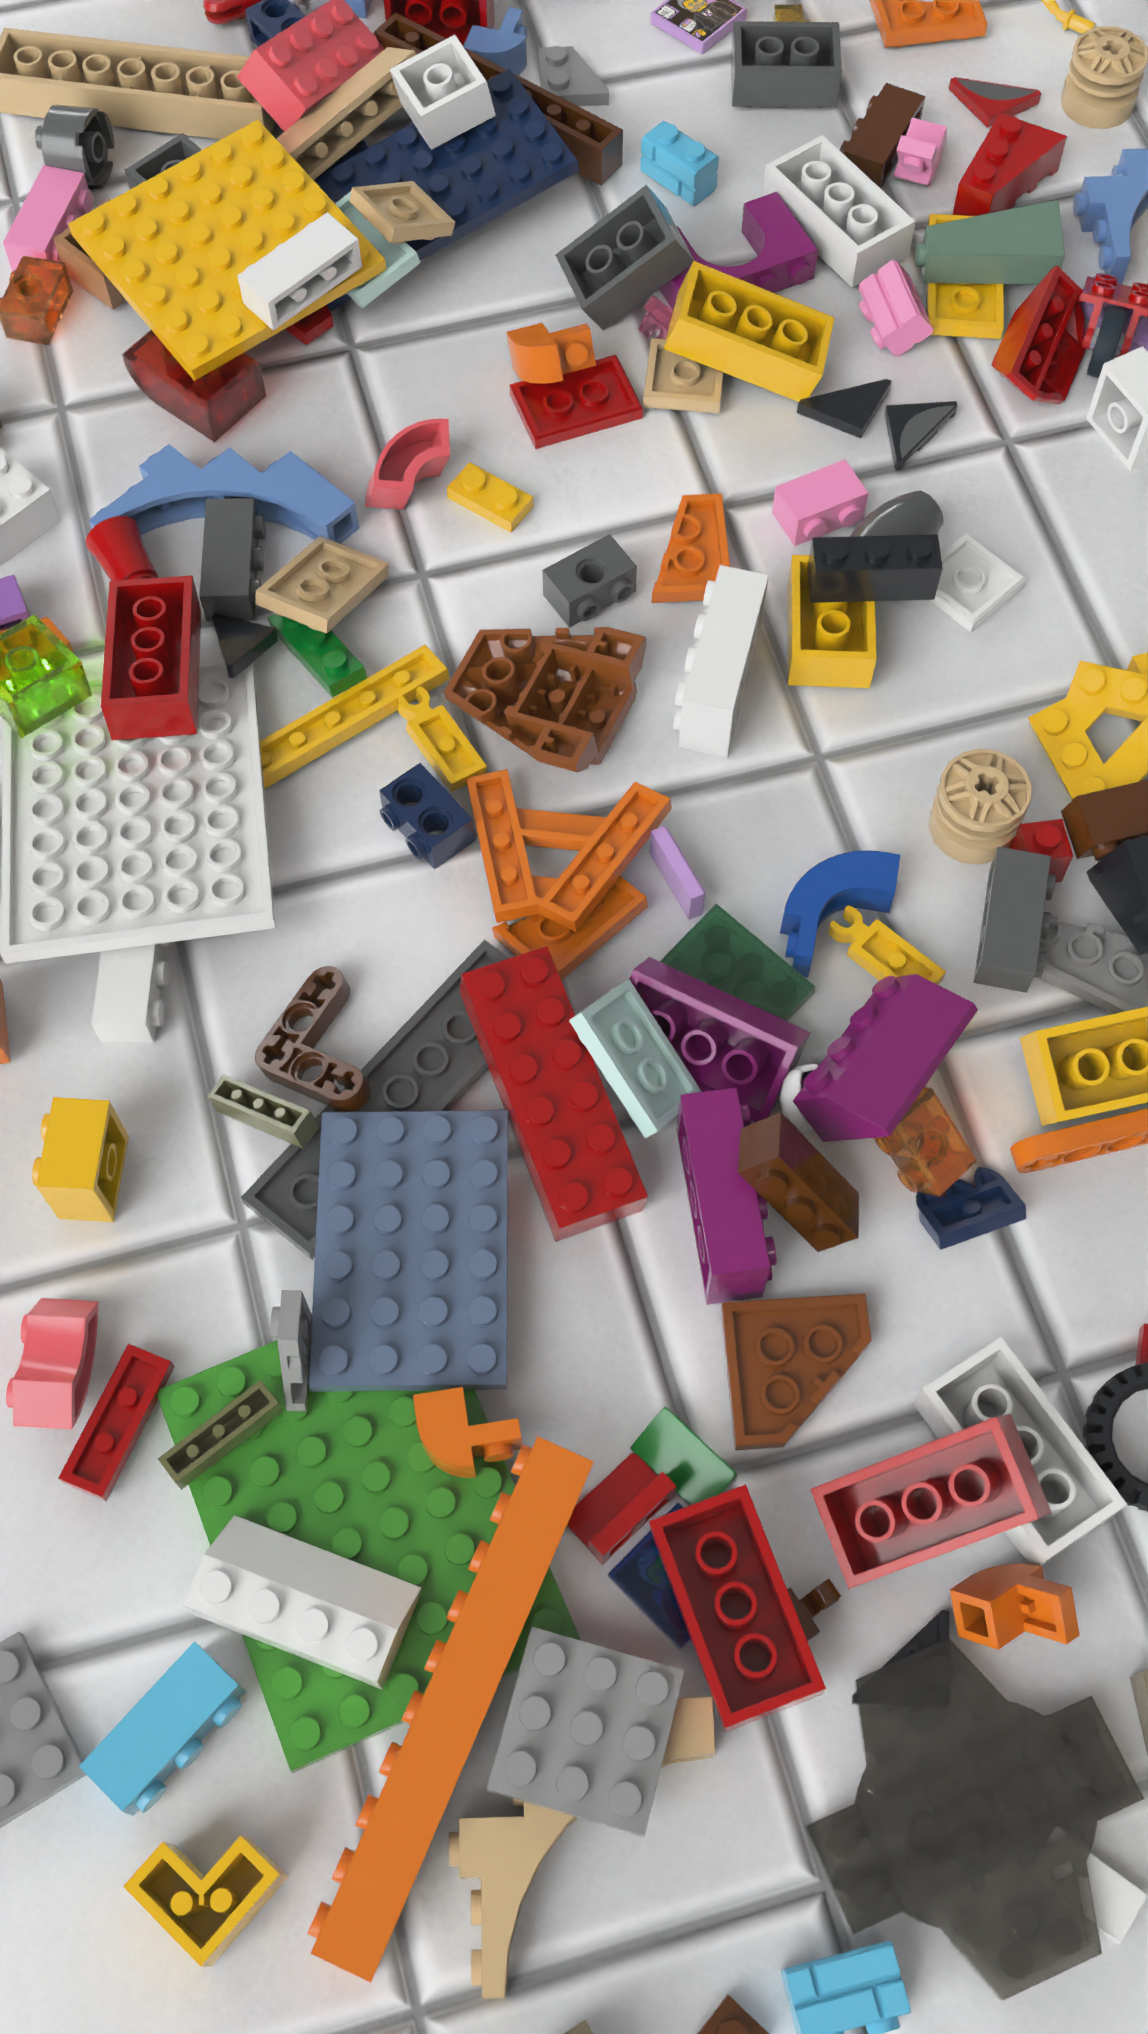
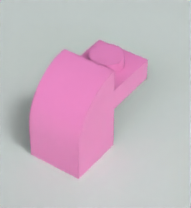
[893,118,947,187]

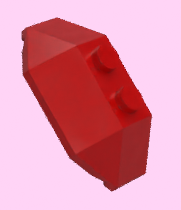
[991,266,1086,404]

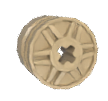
[1061,26,1148,129]
[929,749,1032,865]

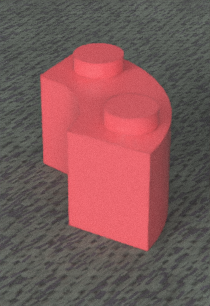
[365,418,450,510]
[6,1298,98,1429]

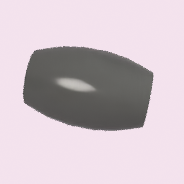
[850,490,943,537]

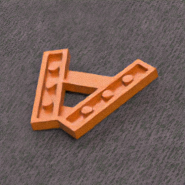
[466,769,672,932]

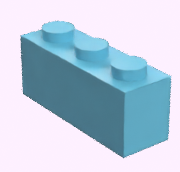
[79,1641,246,1816]

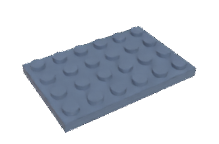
[309,1110,508,1392]

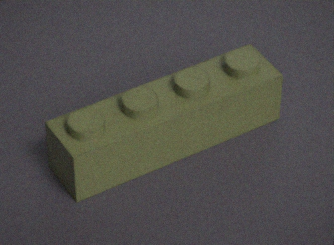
[207,1074,320,1149]
[158,1380,283,1490]

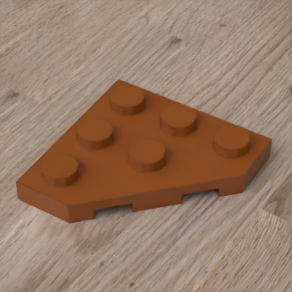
[721,1294,871,1450]

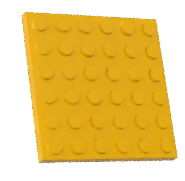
[68,120,386,381]

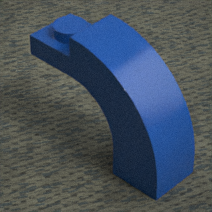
[780,851,900,978]

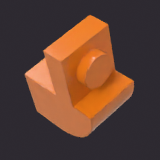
[506,323,596,384]
[413,1387,522,1478]
[950,1563,1080,1650]

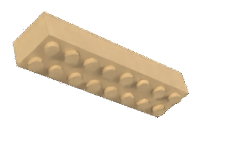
[0,28,275,140]

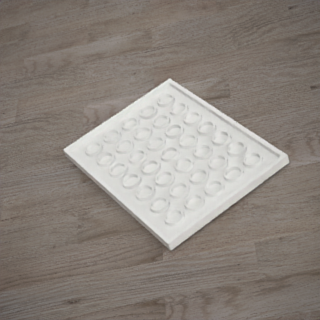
[0,658,275,964]

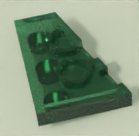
[660,904,815,1021]

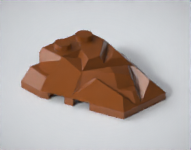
[444,627,647,772]

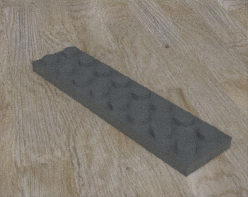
[241,939,509,1260]

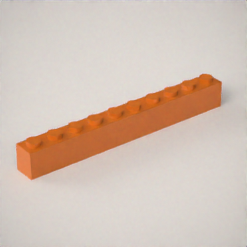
[307,1436,594,1983]

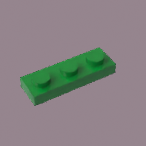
[268,614,367,698]

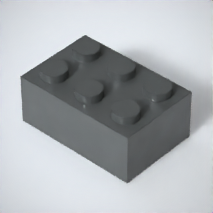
[731,21,842,108]
[555,184,694,330]

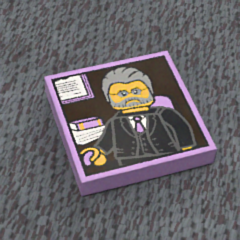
[650,0,747,54]

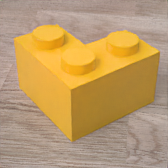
[123,1835,288,1967]

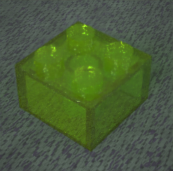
[0,614,92,738]

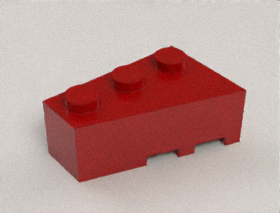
[952,113,1067,216]

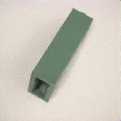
[915,201,1065,284]

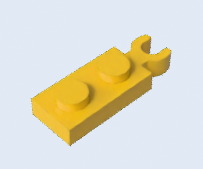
[398,686,487,793]
[828,905,946,985]

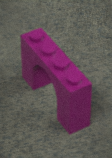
[659,192,818,310]

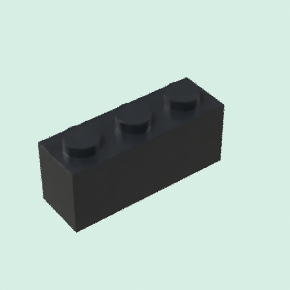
[807,534,943,603]

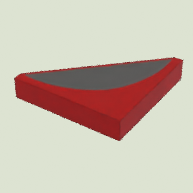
[949,77,1041,128]

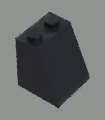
[1087,836,1148,955]

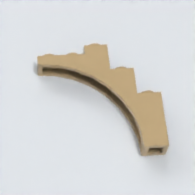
[449,1697,715,1999]

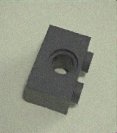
[542,534,637,628]

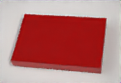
[509,354,643,449]

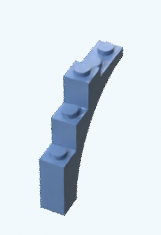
[1073,149,1148,284]
[89,444,359,544]

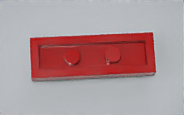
[58,1344,175,1502]

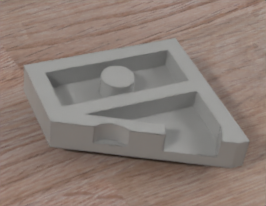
[538,46,609,106]
[271,1290,312,1412]

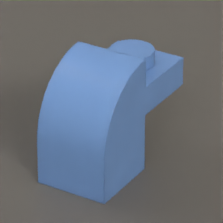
[463,7,528,75]

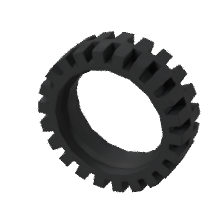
[1083,1362,1148,1512]

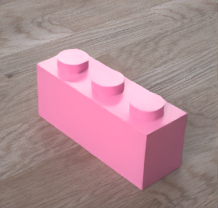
[3,165,93,279]

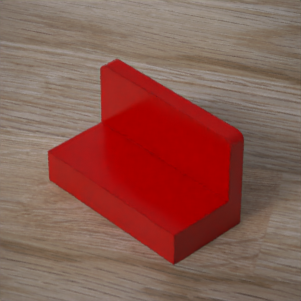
[567,1453,676,1565]

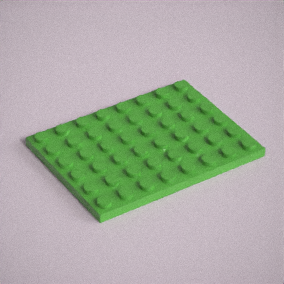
[157,1340,580,1773]

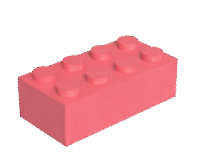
[237,0,385,132]

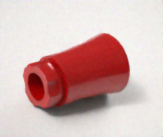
[85,516,159,581]

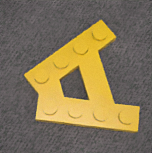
[1028,661,1148,800]

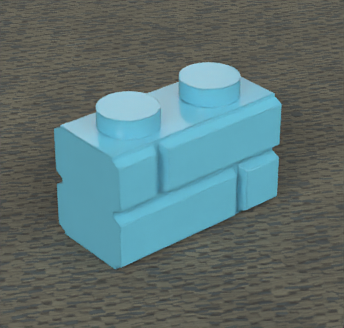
[640,121,719,206]
[780,1941,911,2034]

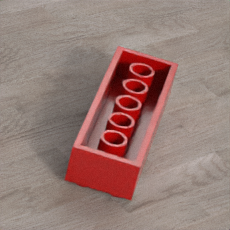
[460,946,648,1242]

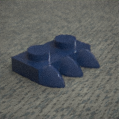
[916,1167,1026,1250]

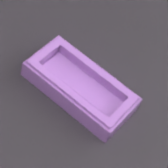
[650,825,705,920]

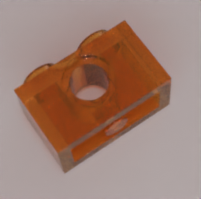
[0,255,73,345]
[874,1087,977,1197]

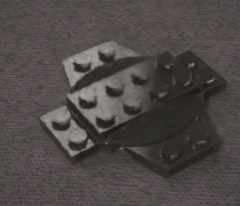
[805,1638,1144,2001]

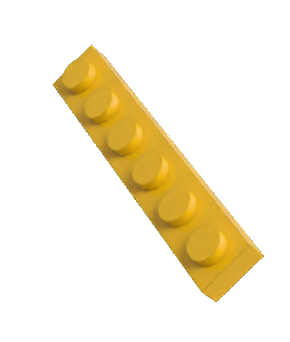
[260,645,450,789]

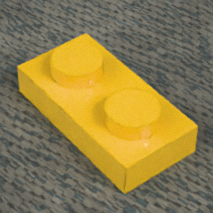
[447,462,534,533]

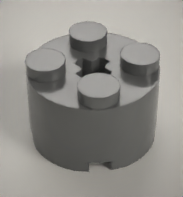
[35,105,114,186]

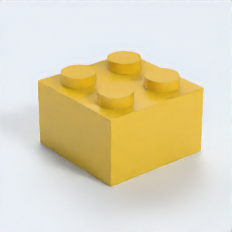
[32,1097,129,1222]

